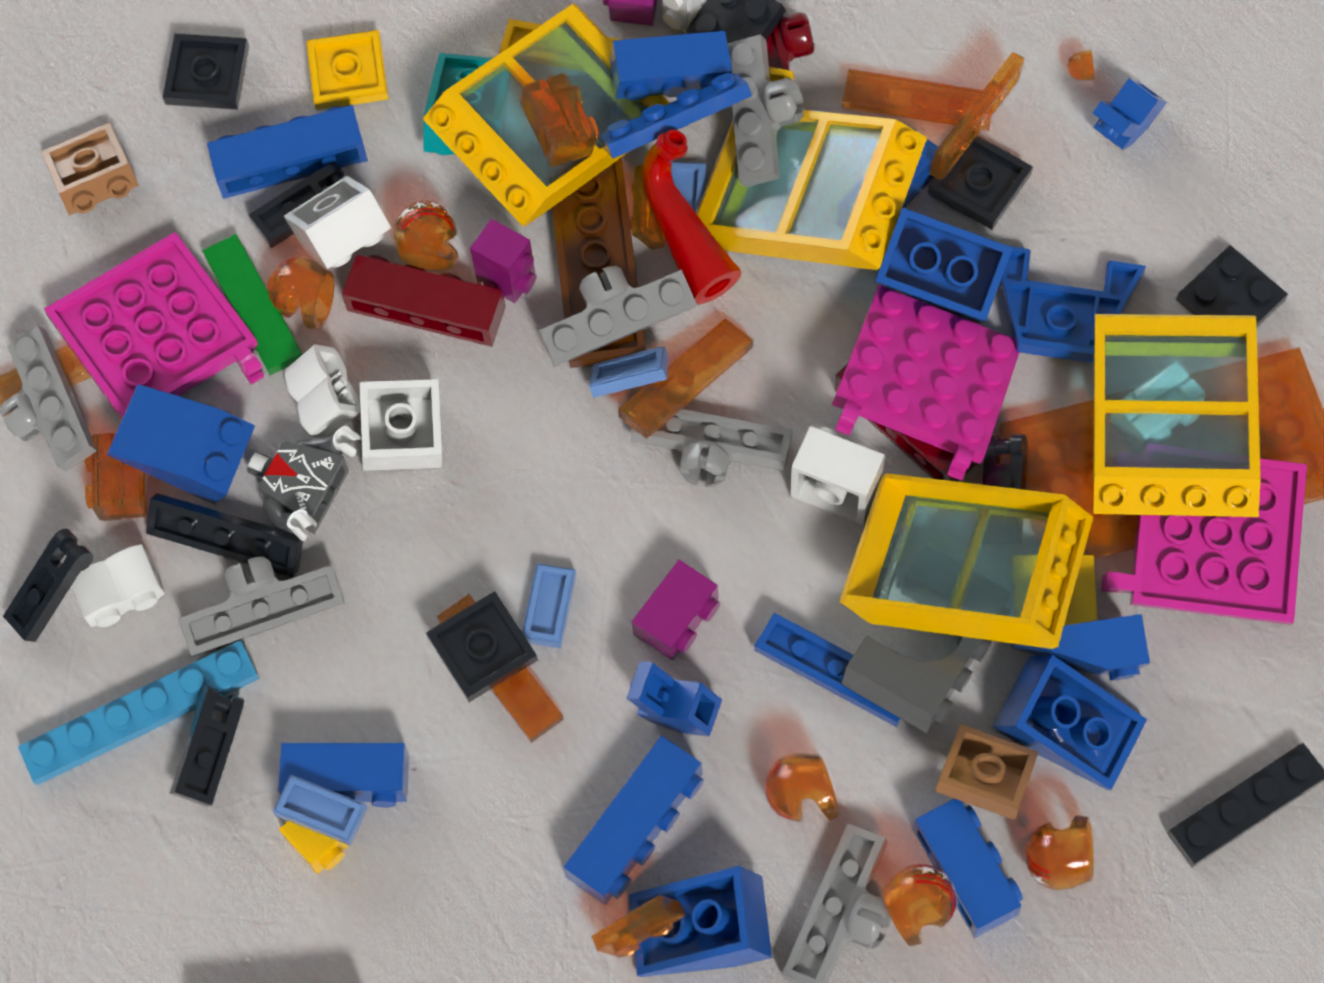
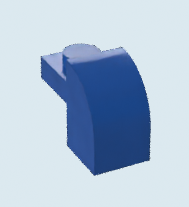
[1093,78,1167,150]
[626,661,723,737]

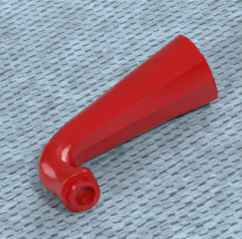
[643,130,741,305]

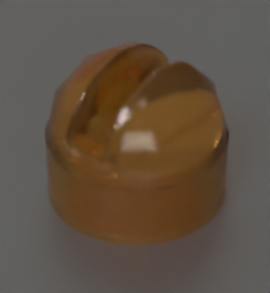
[1068,50,1095,81]

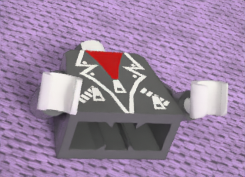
[247,426,361,541]

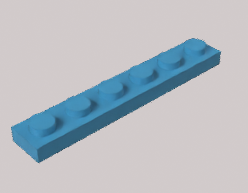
[18,640,259,786]

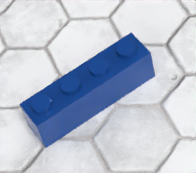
[207,105,368,199]
[563,735,704,906]

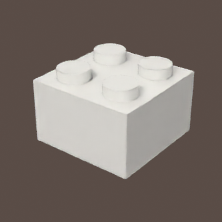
[284,176,391,269]
[359,379,442,471]
[791,426,885,525]

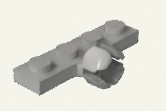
[727,34,804,188]
[539,266,697,367]
[0,326,98,471]
[631,401,793,487]
[178,557,345,657]
[781,823,892,983]

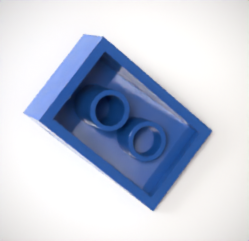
[106,384,255,504]
[1010,614,1150,681]
[992,655,1147,790]
[629,866,772,977]

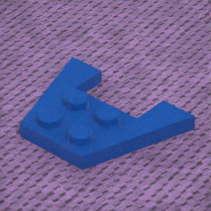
[1000,246,1146,363]

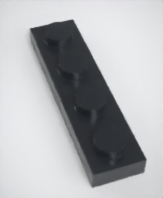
[146,493,303,577]
[1167,743,1324,868]

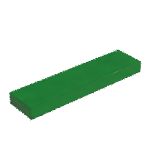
[202,234,303,376]

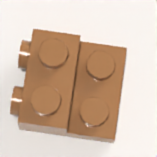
[41,122,139,215]
[935,724,1039,820]

